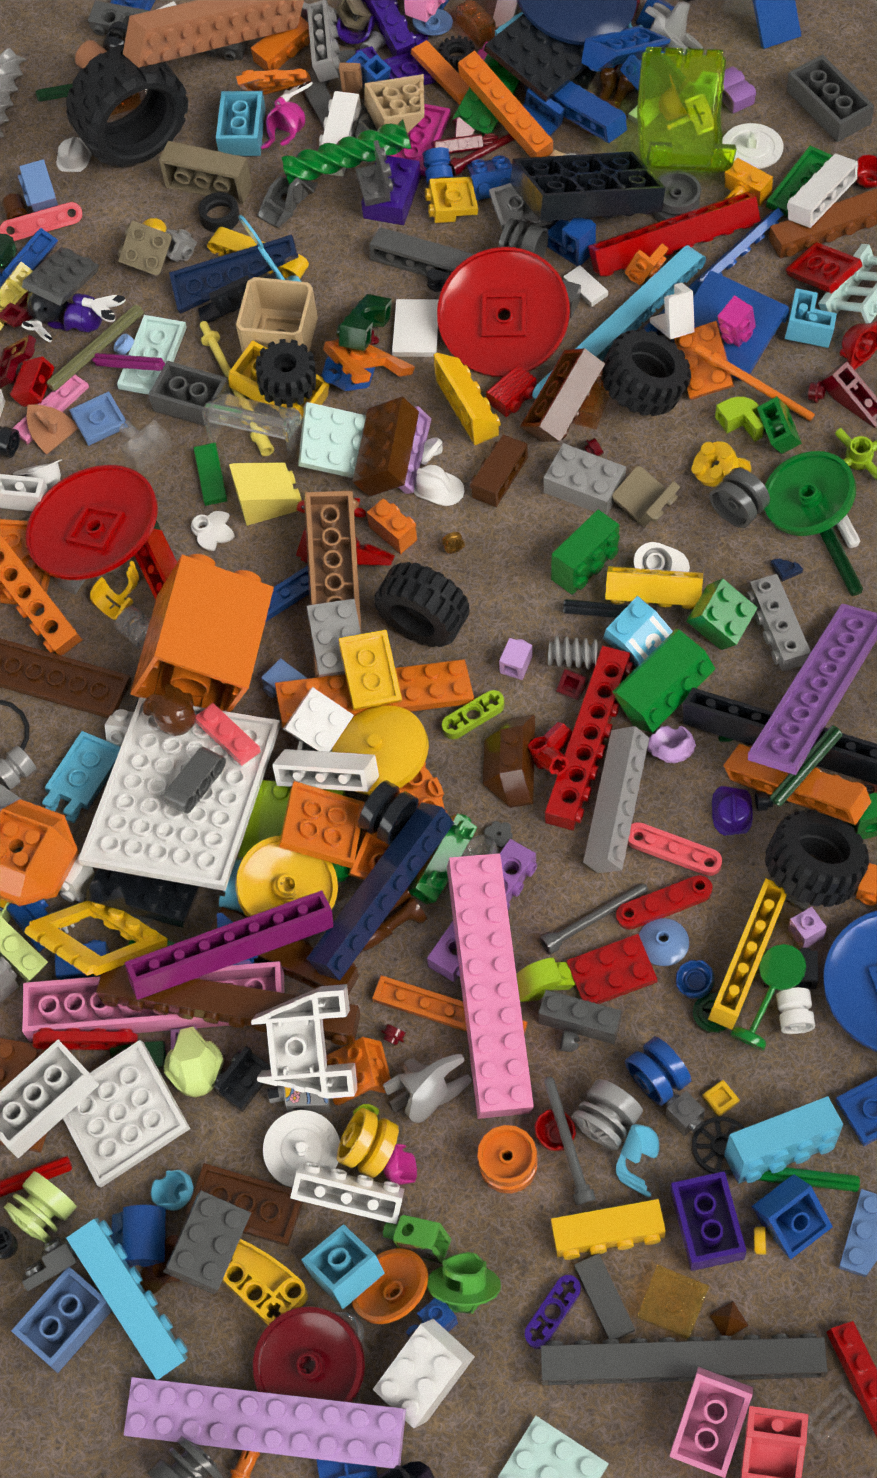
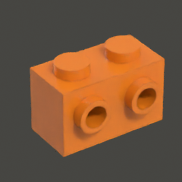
[367,498,417,554]

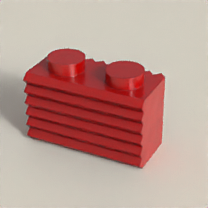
[10,356,55,407]
[486,364,537,417]

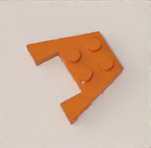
[323,339,415,384]

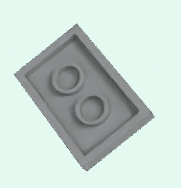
[306,599,361,677]

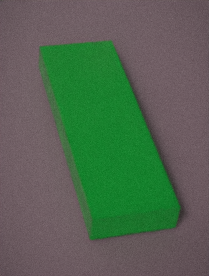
[194,442,227,506]

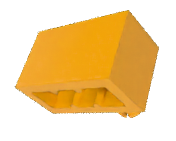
[724,157,773,206]

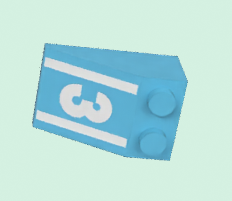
[603,596,673,667]

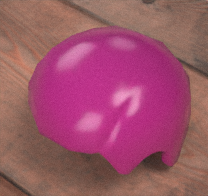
[383,1144,417,1185]

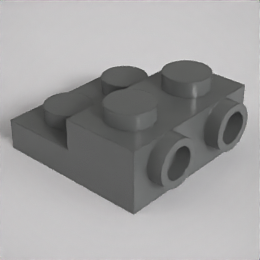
[22,1237,77,1291]

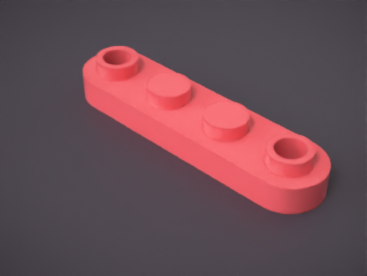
[0,202,82,242]
[628,822,722,876]

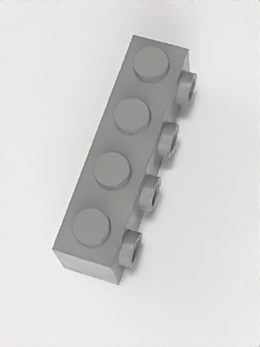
[307,0,341,82]
[746,574,811,672]

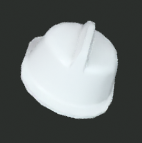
[56,137,92,172]
[13,459,62,490]
[414,465,465,506]
[634,542,690,572]

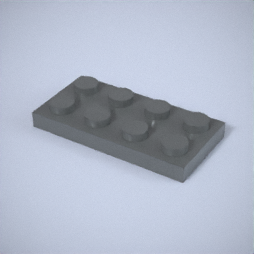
[22,247,99,306]

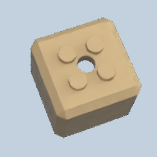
[236,277,318,353]

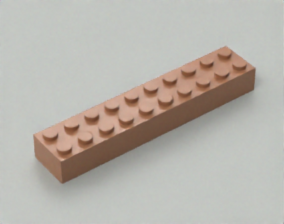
[123,0,304,68]

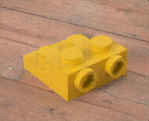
[425,177,478,223]

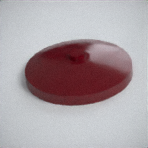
[253,1307,365,1402]

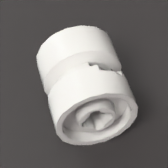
[776,987,815,1034]

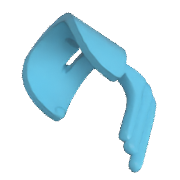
[616,1124,659,1197]

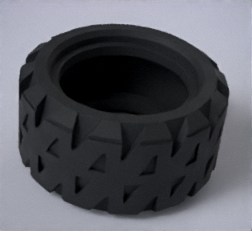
[66,45,188,167]

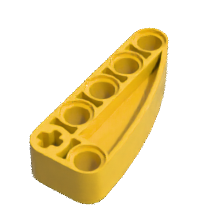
[222,1239,308,1325]

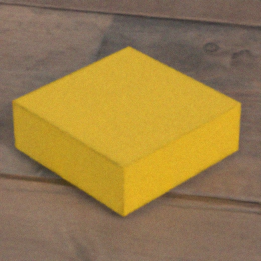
[702,1080,740,1117]

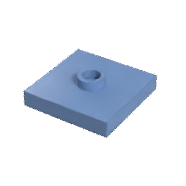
[69,391,129,446]

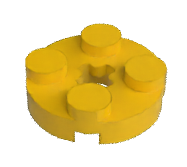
[691,441,738,487]

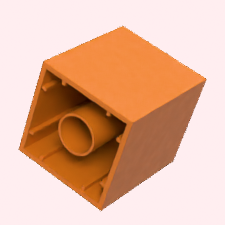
[130,554,274,712]

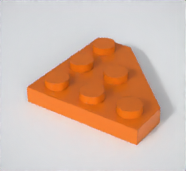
[236,69,311,96]

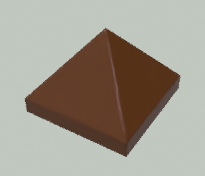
[710,1301,748,1336]

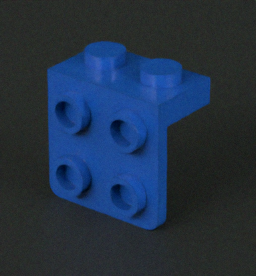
[523,89,565,136]
[467,155,512,200]

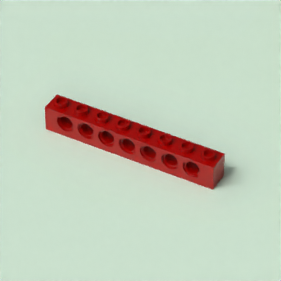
[545,646,633,831]

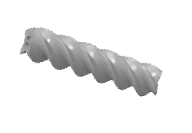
[0,48,26,138]

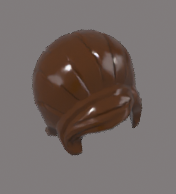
[143,684,196,736]

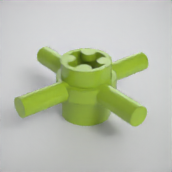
[835,428,877,481]

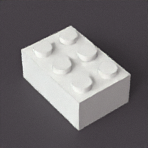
[373,1319,475,1428]

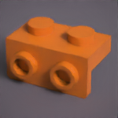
[624,243,669,286]

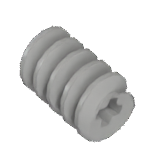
[548,636,598,669]

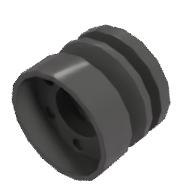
[498,218,548,258]
[147,1436,224,1478]

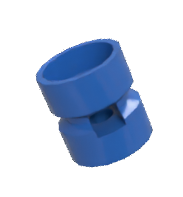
[422,147,453,185]

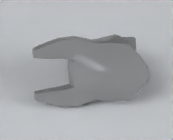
[645,1,703,58]
[383,1054,472,1123]

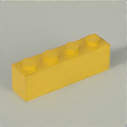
[605,566,703,609]
[551,1199,666,1260]

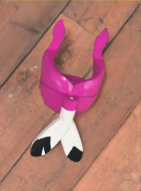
[260,81,313,149]

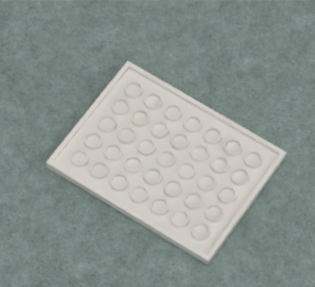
[78,697,280,891]

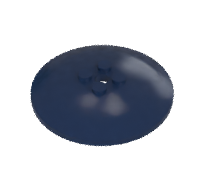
[517,0,637,45]

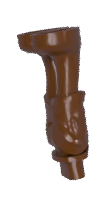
[586,68,635,135]
[360,889,428,954]

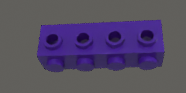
[364,0,417,57]

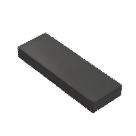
[574,1254,635,1340]

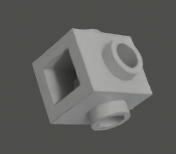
[166,229,197,262]

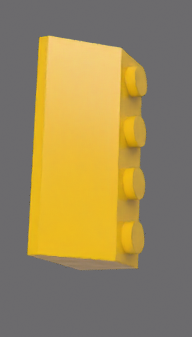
[433,353,501,445]

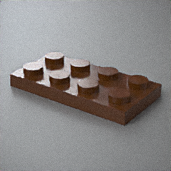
[185,1163,303,1247]

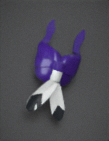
[48,294,126,332]

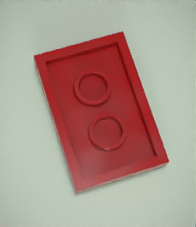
[785,242,863,294]
[566,934,658,1004]

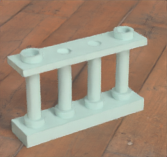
[818,244,877,323]

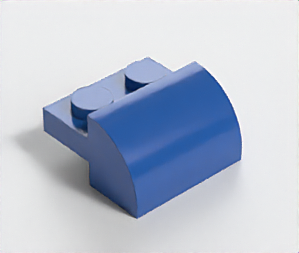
[111,1205,166,1267]

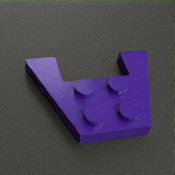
[355,33,436,85]

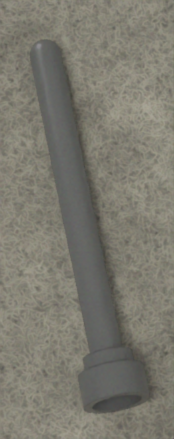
[540,883,648,955]
[544,1076,596,1205]

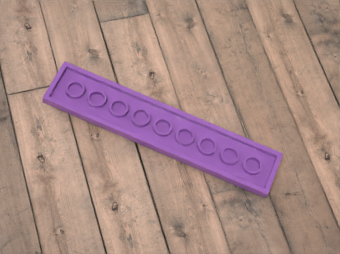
[748,604,877,775]

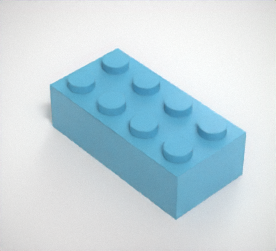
[724,1096,843,1184]

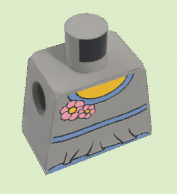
[267,1085,331,1113]

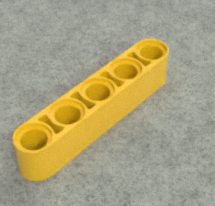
[207,227,309,279]

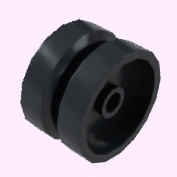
[358,780,418,845]

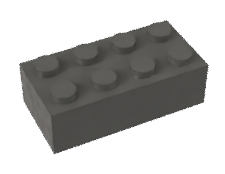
[787,54,874,142]

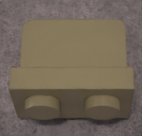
[118,220,172,275]
[612,466,680,528]

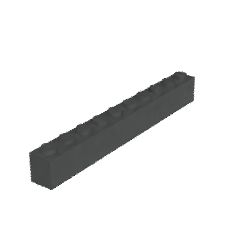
[370,227,581,318]
[541,1333,828,1386]

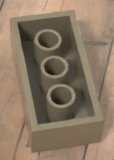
[159,141,252,205]

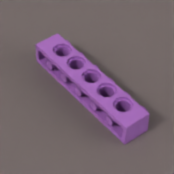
[427,839,537,982]

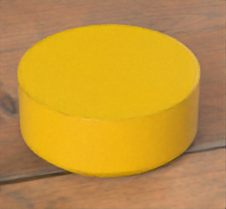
[754,1226,766,1255]

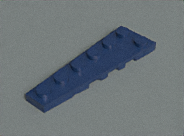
[169,235,298,314]

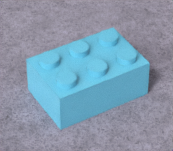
[216,91,266,156]

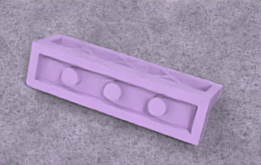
[398,406,432,494]

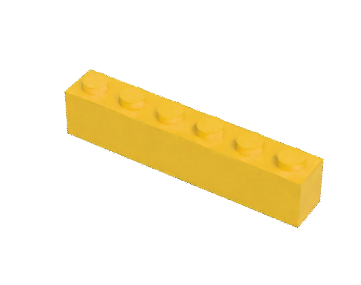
[708,878,787,1030]

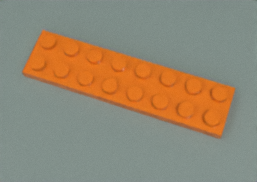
[275,659,474,728]

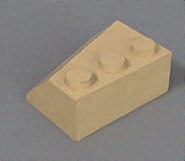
[364,74,424,133]

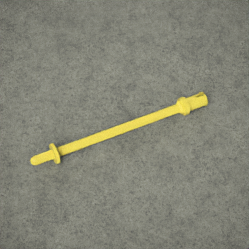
[200,321,274,456]

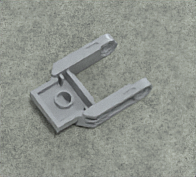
[489,153,577,230]

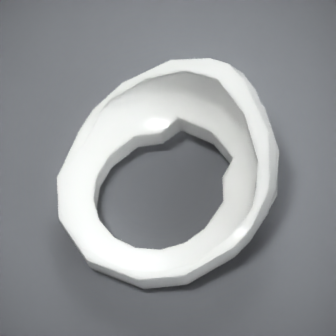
[421,437,443,465]

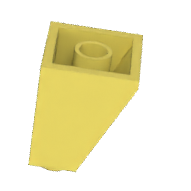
[229,463,301,526]

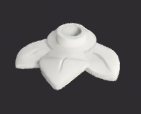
[191,511,235,551]

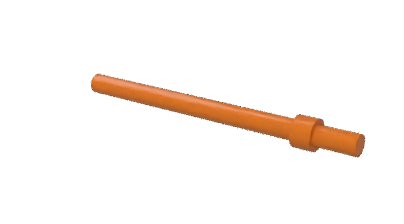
[694,343,815,421]

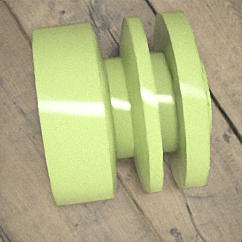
[3,1171,77,1243]

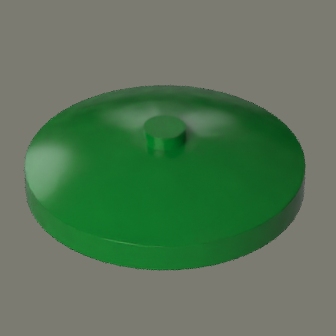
[764,451,856,536]

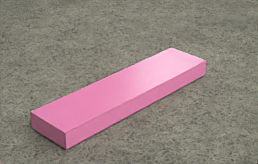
[13,375,89,445]

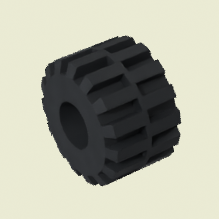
[256,339,316,408]

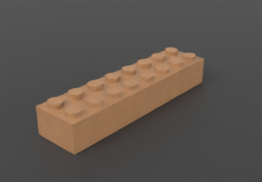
[304,491,362,678]

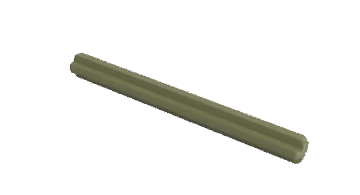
[46,305,144,391]

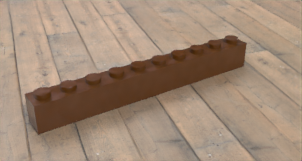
[96,966,361,1045]

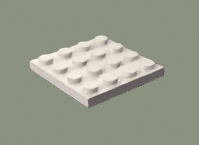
[63,1040,190,1188]

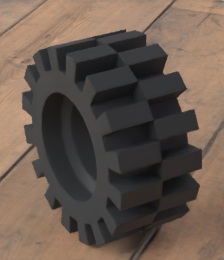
[438,35,475,73]

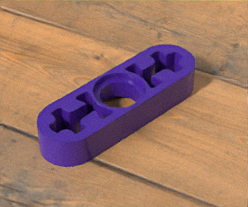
[525,1275,581,1349]

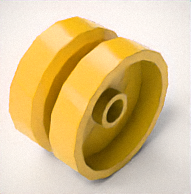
[337,1108,399,1178]

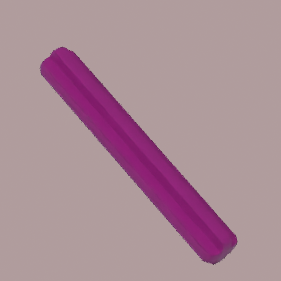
[92,353,165,371]

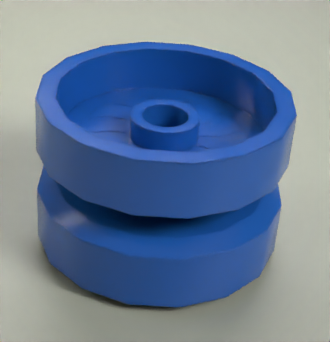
[625,1036,691,1106]

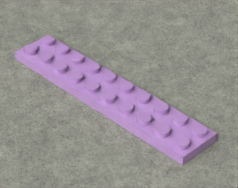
[124,1377,406,1468]

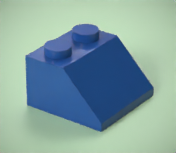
[752,1174,833,1260]

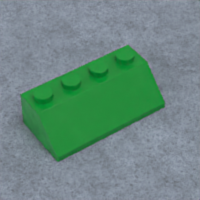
[612,629,715,733]

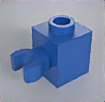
[406,1298,458,1337]

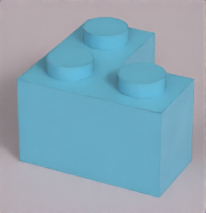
[785,288,837,348]

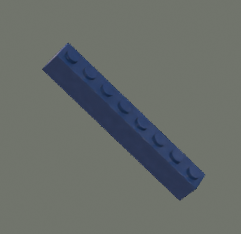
[306,802,454,981]

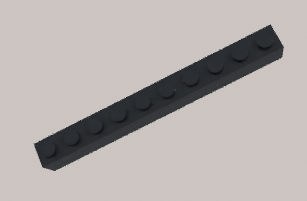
[683,688,877,785]

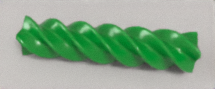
[282,119,412,185]

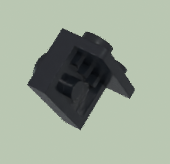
[214,1046,271,1112]

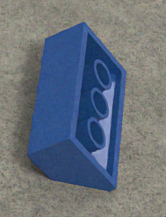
[581,26,671,71]

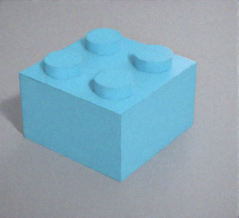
[301,1224,385,1309]

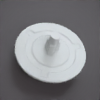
[721,123,783,169]
[263,1110,340,1188]

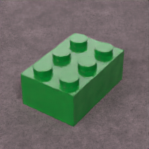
[551,509,620,595]

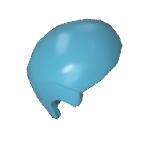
[150,1170,194,1211]

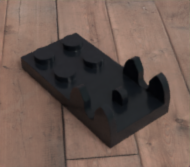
[86,868,199,928]

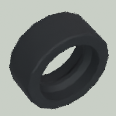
[198,192,240,232]

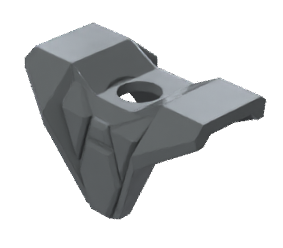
[257,176,318,228]

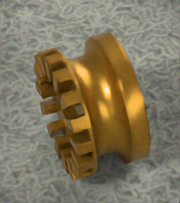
[442,532,465,554]

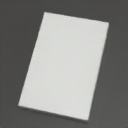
[392,299,439,357]

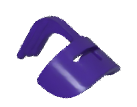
[337,0,375,44]

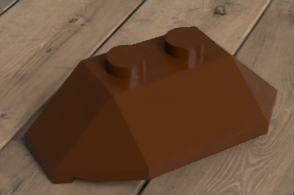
[483,714,535,808]

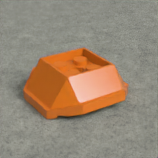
[0,799,79,906]

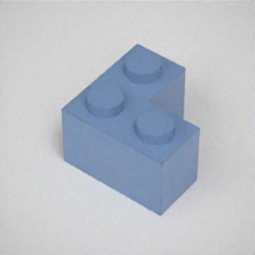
[18,159,58,212]

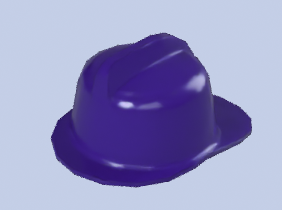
[712,786,753,836]

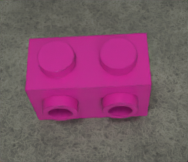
[718,295,756,347]

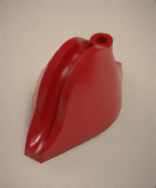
[840,321,877,370]

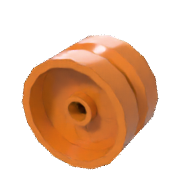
[477,1125,538,1194]

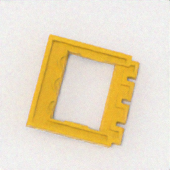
[24,900,168,976]

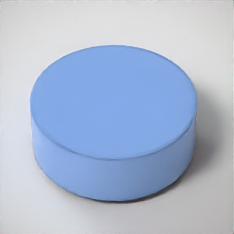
[113,333,134,355]

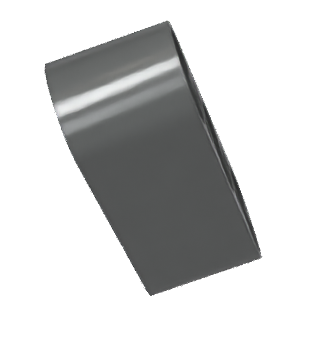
[164,747,226,814]

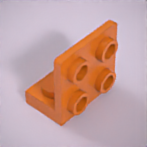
[326,1037,391,1105]

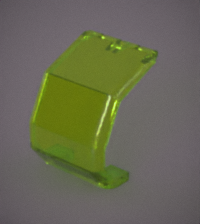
[637,47,737,173]

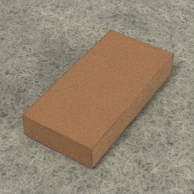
[339,63,364,99]

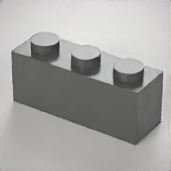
[538,990,622,1044]

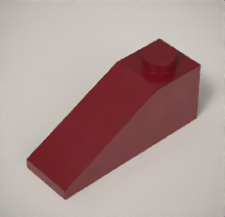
[821,361,877,428]

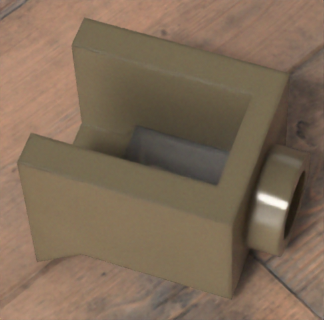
[336,0,373,31]

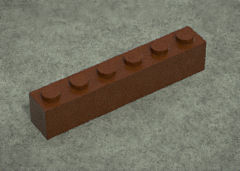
[208,907,359,995]

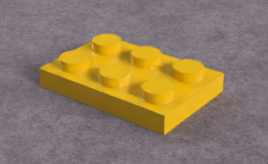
[338,630,402,710]

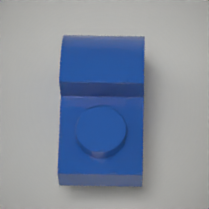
[346,50,391,88]

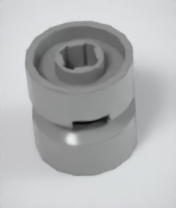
[0,745,37,790]

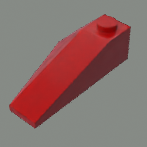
[295,527,395,566]

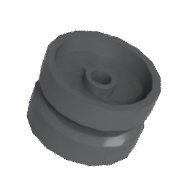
[653,171,701,222]
[709,468,770,528]

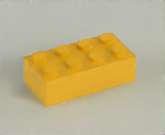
[229,340,329,426]

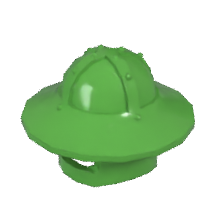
[427,1252,501,1314]

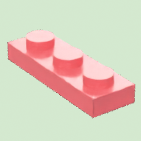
[195,703,261,766]

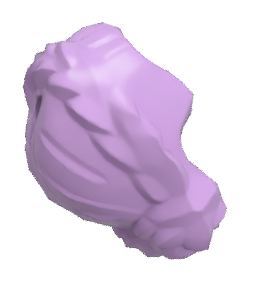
[647,726,696,763]

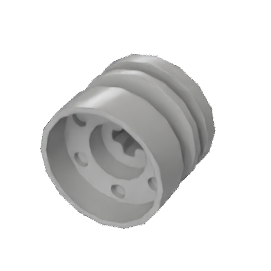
[571,1079,643,1150]

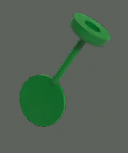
[730,944,806,1051]

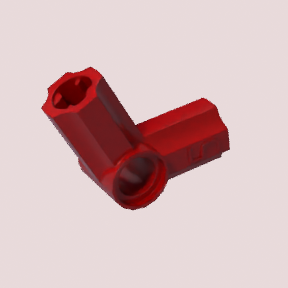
[528,722,572,776]

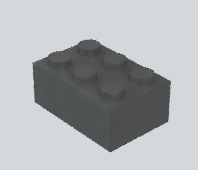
[149,361,231,428]
[163,1190,251,1295]

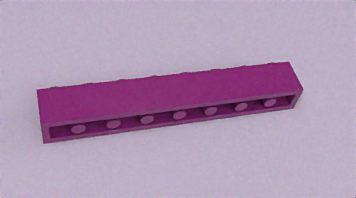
[125,890,333,1000]

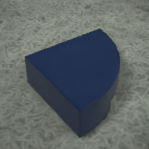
[770,558,803,582]

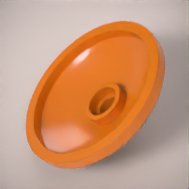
[352,1248,428,1324]

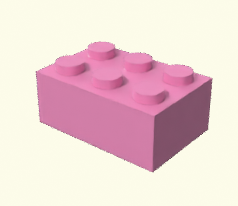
[670,1367,753,1478]

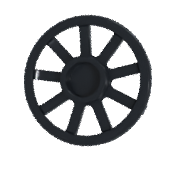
[692,1116,745,1176]

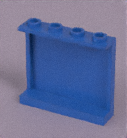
[670,270,790,381]

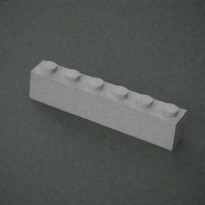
[583,726,649,873]

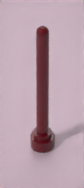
[448,133,515,177]

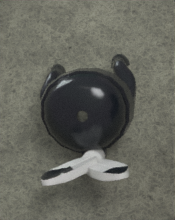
[21,291,67,342]

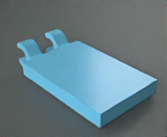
[42,731,121,823]

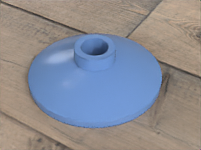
[412,9,453,35]
[639,918,689,966]

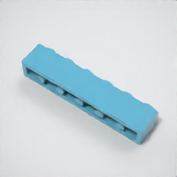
[66,1218,188,1380]

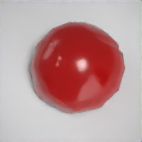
[856,154,877,189]
[534,1109,576,1151]

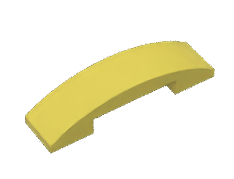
[0,262,33,330]

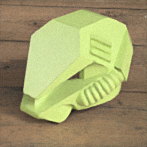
[164,1026,224,1097]

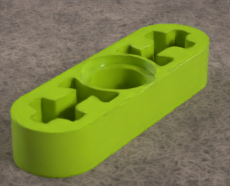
[442,690,504,740]

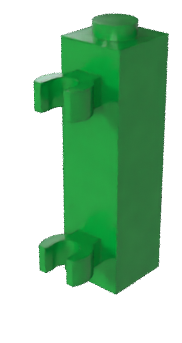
[407,813,477,905]

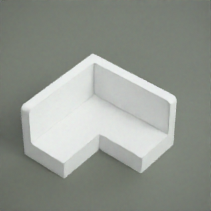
[650,283,694,339]

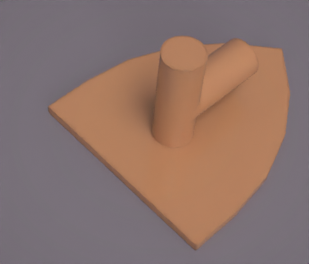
[26,405,78,455]

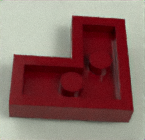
[0,335,36,388]

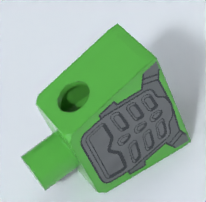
[383,1215,451,1265]

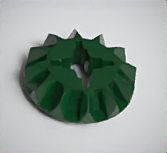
[693,993,729,1034]

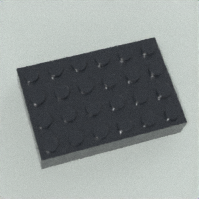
[510,151,666,222]

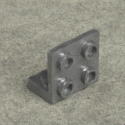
[356,140,393,206]

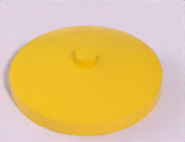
[332,705,429,795]
[235,835,338,917]

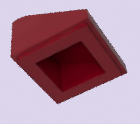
[556,669,590,700]

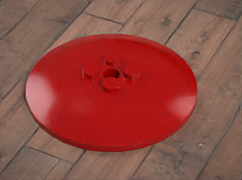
[437,247,570,377]
[26,465,158,580]

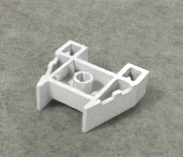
[251,984,358,1099]

